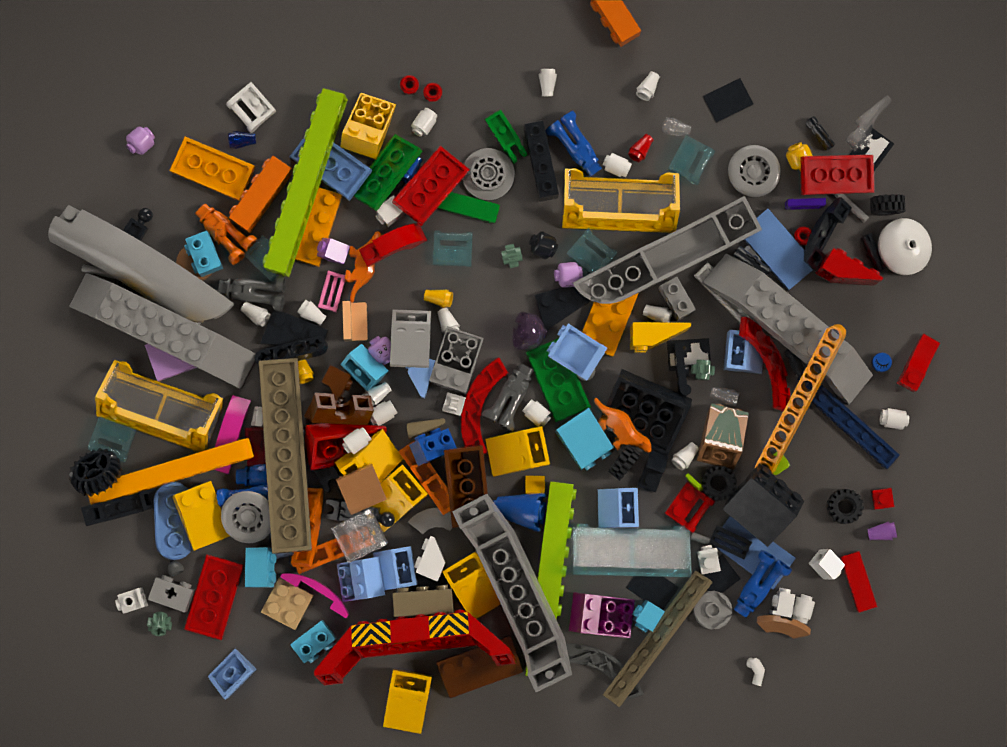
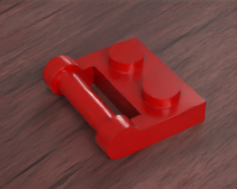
[664,482,715,533]

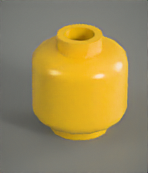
[786,142,813,172]

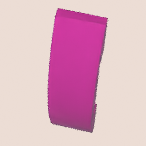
[215,395,251,474]
[280,573,350,618]

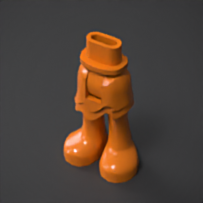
[195,203,258,265]

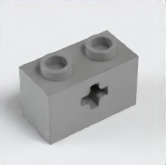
[658,277,696,321]
[148,575,195,613]

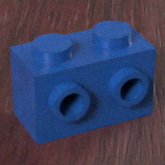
[409,428,457,466]

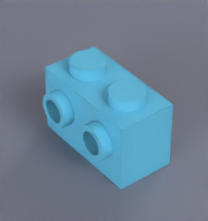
[184,231,223,277]
[340,344,389,391]
[245,547,277,588]
[632,600,665,632]
[290,620,337,664]

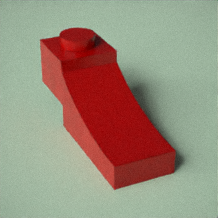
[897,334,940,392]

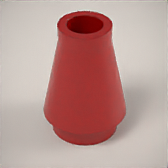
[628,134,654,163]

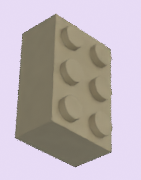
[393,585,454,617]

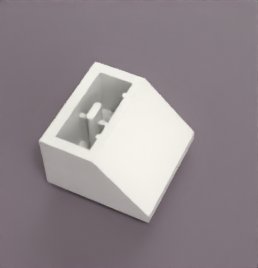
[414,536,446,581]

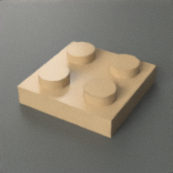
[261,577,314,630]

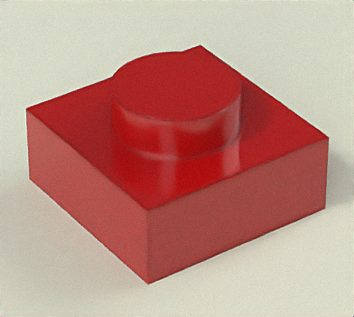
[871,488,895,510]

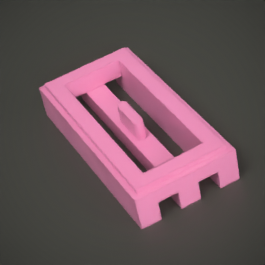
[318,271,345,313]

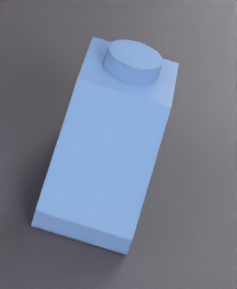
[406,359,435,399]

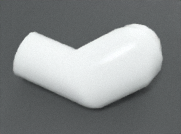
[746,657,765,686]

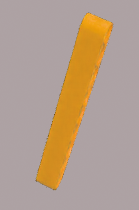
[754,324,846,474]
[88,438,254,505]

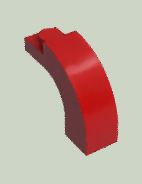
[359,223,427,267]

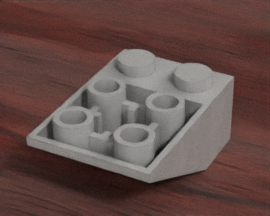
[390,310,431,368]
[429,326,484,395]

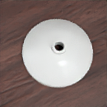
[878,218,932,275]

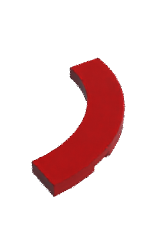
[739,316,791,412]
[461,357,509,454]

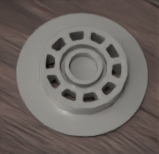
[728,145,781,197]
[462,148,515,200]
[221,491,271,543]

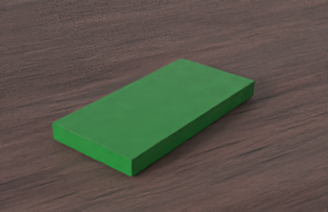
[353,134,422,211]
[526,338,591,423]

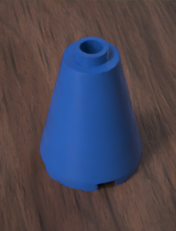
[493,493,547,532]

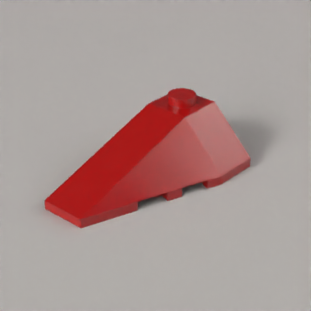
[305,423,387,470]

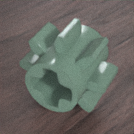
[501,244,523,268]
[691,360,715,380]
[147,612,172,636]

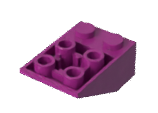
[569,592,635,638]

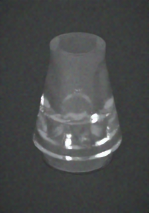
[662,117,691,136]
[710,386,740,408]

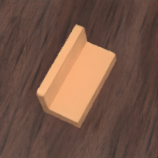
[342,301,368,341]

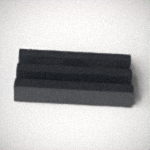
[709,525,752,560]

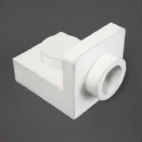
[697,545,721,574]

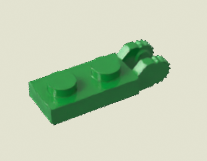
[485,109,527,163]

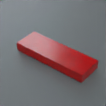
[840,551,877,613]

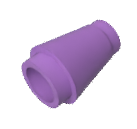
[867,521,897,540]

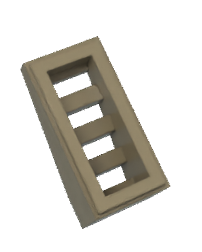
[407,418,446,439]

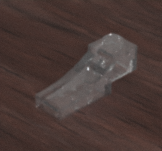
[845,95,892,151]

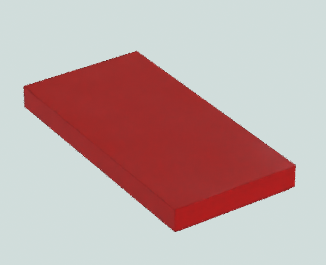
[392,146,470,226]
[800,155,874,195]
[184,554,244,640]

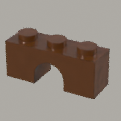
[304,365,353,424]
[309,393,374,425]

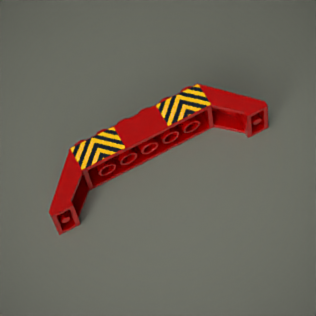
[314,610,516,686]

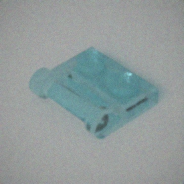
[668,135,715,185]
[567,228,618,274]
[433,231,473,267]
[88,417,137,462]

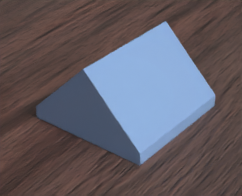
[208,649,257,700]

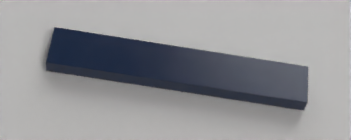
[806,382,900,469]

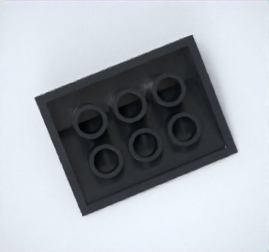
[601,369,692,456]

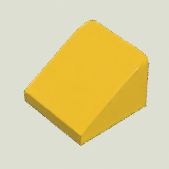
[525,476,545,494]

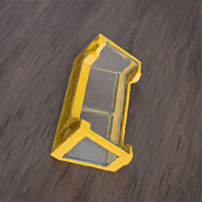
[562,168,680,233]
[95,360,223,452]

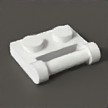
[226,82,276,133]

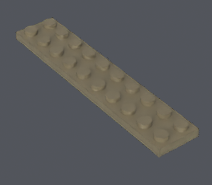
[259,358,312,554]

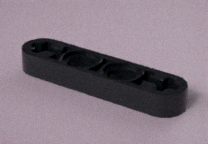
[255,336,328,365]

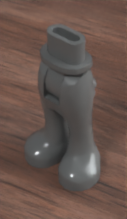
[218,275,286,312]
[481,363,533,433]

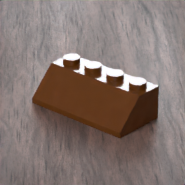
[444,445,488,528]
[437,635,523,698]

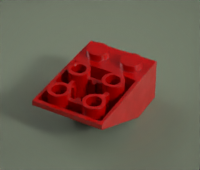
[815,248,883,286]

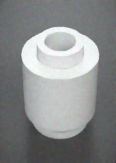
[411,108,437,137]
[603,153,632,178]
[522,399,551,427]
[370,400,397,426]
[879,408,909,430]
[342,427,372,454]
[792,594,815,624]

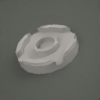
[693,591,732,629]

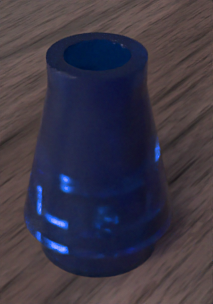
[228,131,256,150]

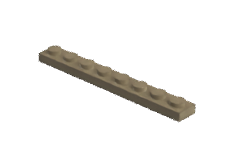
[603,570,712,707]

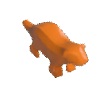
[345,231,381,303]
[594,398,652,453]

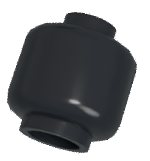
[529,231,558,259]

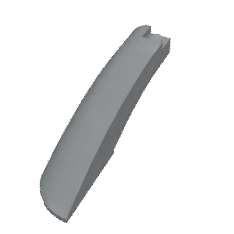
[573,196,762,304]
[48,205,234,323]

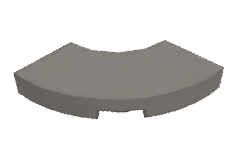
[408,508,452,534]

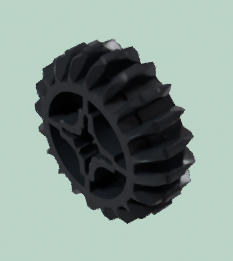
[69,448,122,497]

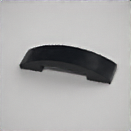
[804,197,852,272]
[81,487,158,526]

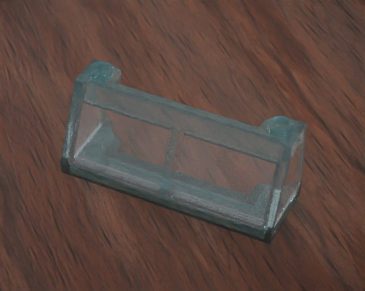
[571,524,691,577]

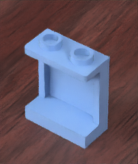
[547,323,607,380]

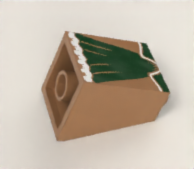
[696,403,749,470]

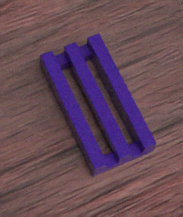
[785,198,826,210]

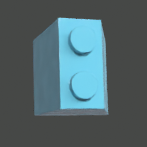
[555,408,614,471]

